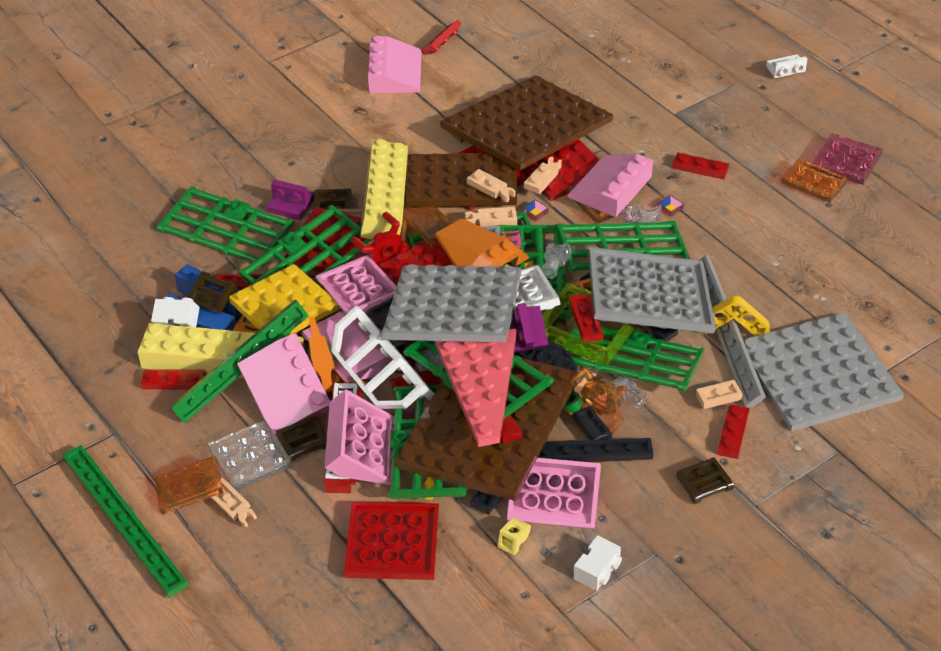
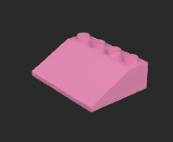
[368,36,421,93]
[568,154,653,217]
[315,255,397,315]
[301,311,394,382]
[237,333,330,437]
[324,389,394,485]
[507,458,601,529]

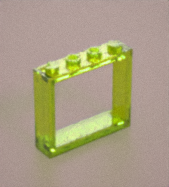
[542,283,638,365]

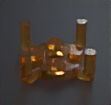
[569,366,627,435]

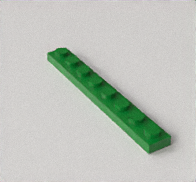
[169,300,309,423]

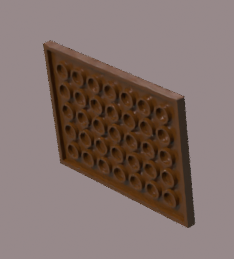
[441,75,613,170]
[394,358,579,501]

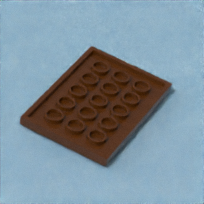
[406,153,517,207]

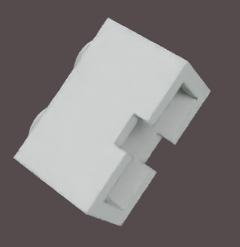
[151,297,200,327]
[573,535,622,591]

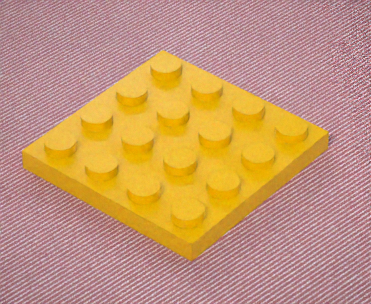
[229,264,340,338]

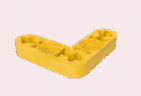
[699,296,770,336]

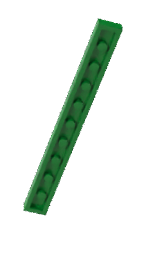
[62,445,188,598]

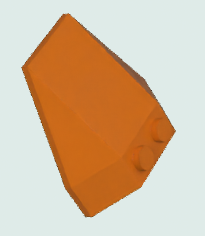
[435,218,529,267]

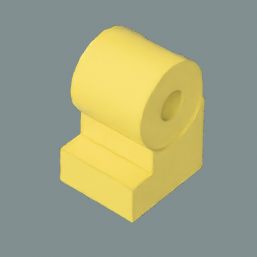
[498,517,531,555]

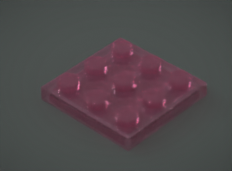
[812,133,883,185]

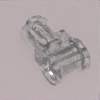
[621,206,661,223]
[541,243,571,279]
[606,375,648,409]

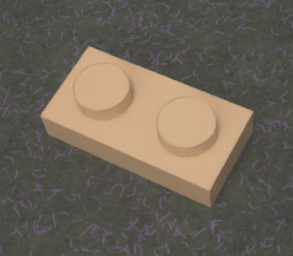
[696,380,743,409]

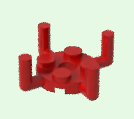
[351,212,411,266]

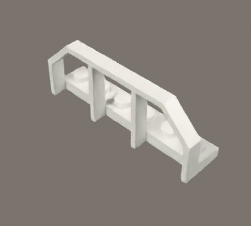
[331,305,434,409]

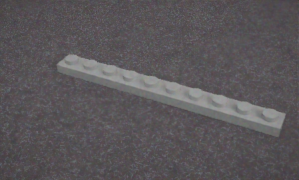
[699,255,766,409]

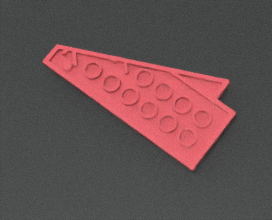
[434,328,516,447]

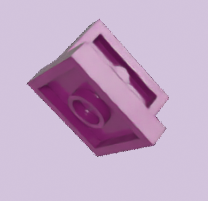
[266,179,315,220]
[509,303,548,352]

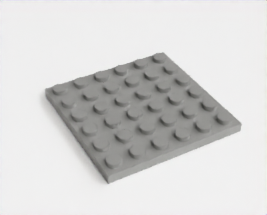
[588,247,716,334]
[382,264,521,343]
[743,312,904,432]

